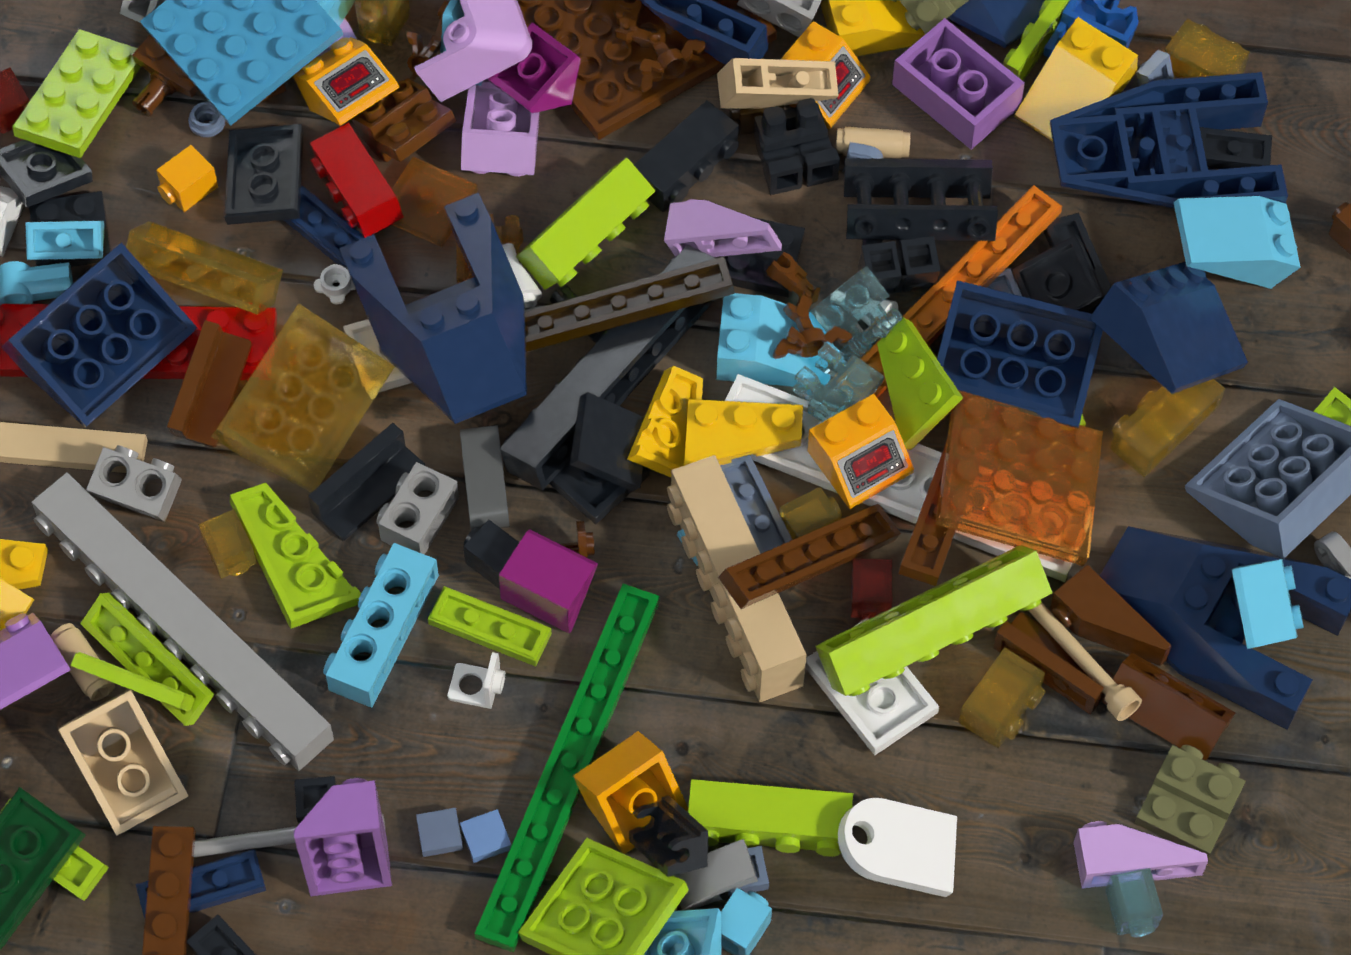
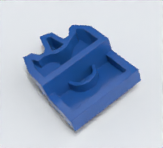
[1043,0,1139,58]

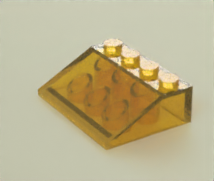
[211,304,395,492]

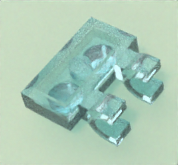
[792,341,884,422]

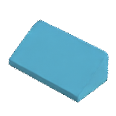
[25,221,104,260]

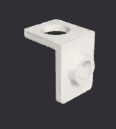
[448,652,506,709]

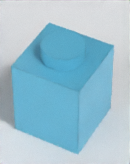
[721,888,772,955]

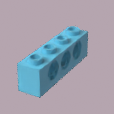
[323,543,439,708]

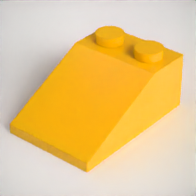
[820,0,925,57]
[1015,17,1138,142]

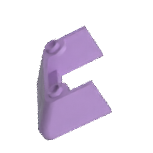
[406,0,532,102]

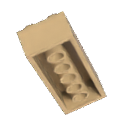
[667,455,807,703]

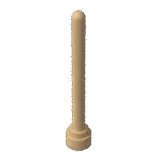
[1028,602,1142,721]

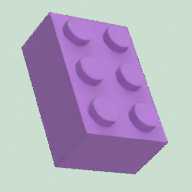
[892,18,1025,149]

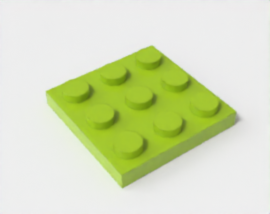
[518,838,689,955]

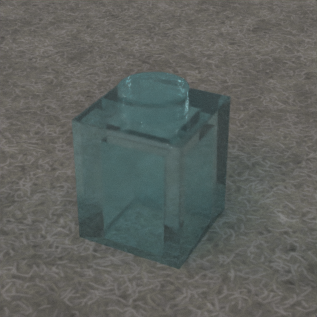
[1105,868,1163,937]

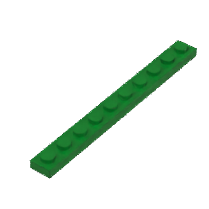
[474,583,660,953]

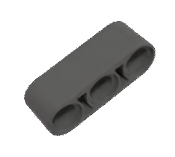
[459,425,510,531]

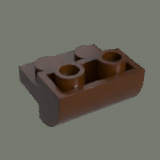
[351,78,456,163]

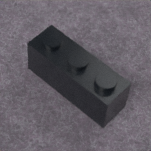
[634,100,739,212]

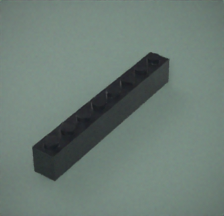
[500,244,716,491]

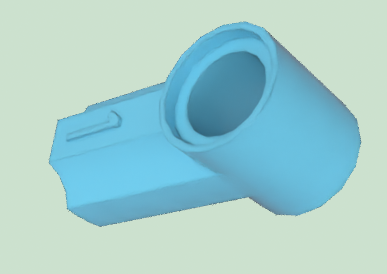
[0,261,73,305]

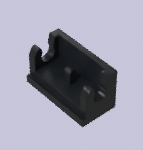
[629,795,708,877]

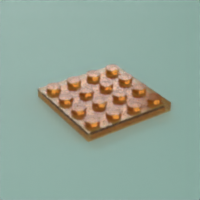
[935,390,1103,566]

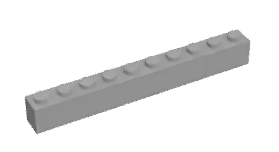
[32,472,334,771]

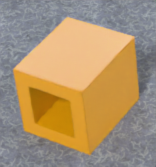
[156,145,218,212]

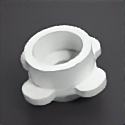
[314,264,355,304]

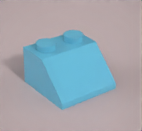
[1232,559,1304,649]

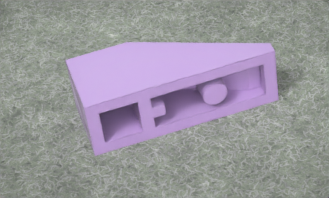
[664,199,782,257]
[1074,821,1208,888]

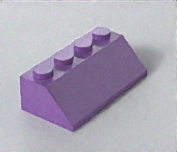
[0,613,70,710]
[294,778,392,896]

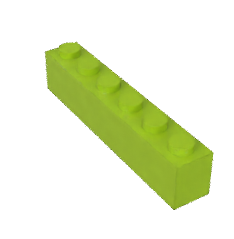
[815,545,1052,696]

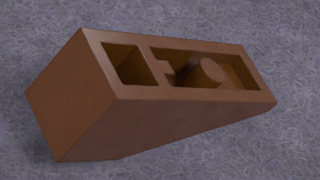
[1050,564,1171,666]

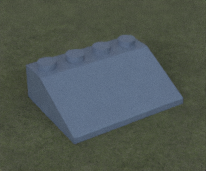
[1185,399,1351,558]

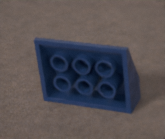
[1,242,198,427]
[1090,261,1248,394]
[937,280,1103,429]

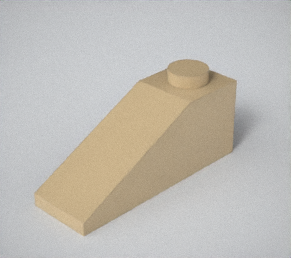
[717,58,839,109]

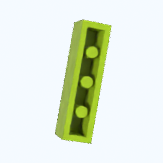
[516,157,656,290]
[688,779,853,857]

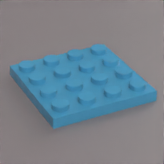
[140,0,344,126]

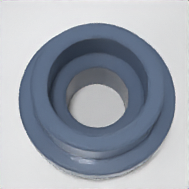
[188,102,225,137]

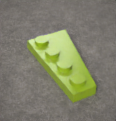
[229,483,361,629]

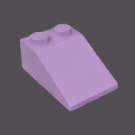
[461,79,540,177]

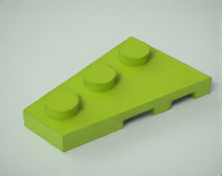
[877,317,963,451]

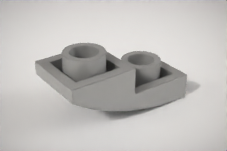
[674,839,758,910]

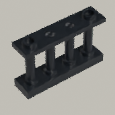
[843,158,998,241]

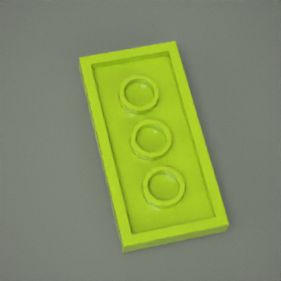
[13,29,141,158]

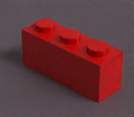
[310,123,404,238]

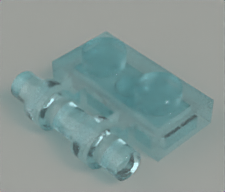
[810,266,902,361]

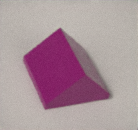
[487,23,581,114]
[499,529,598,633]

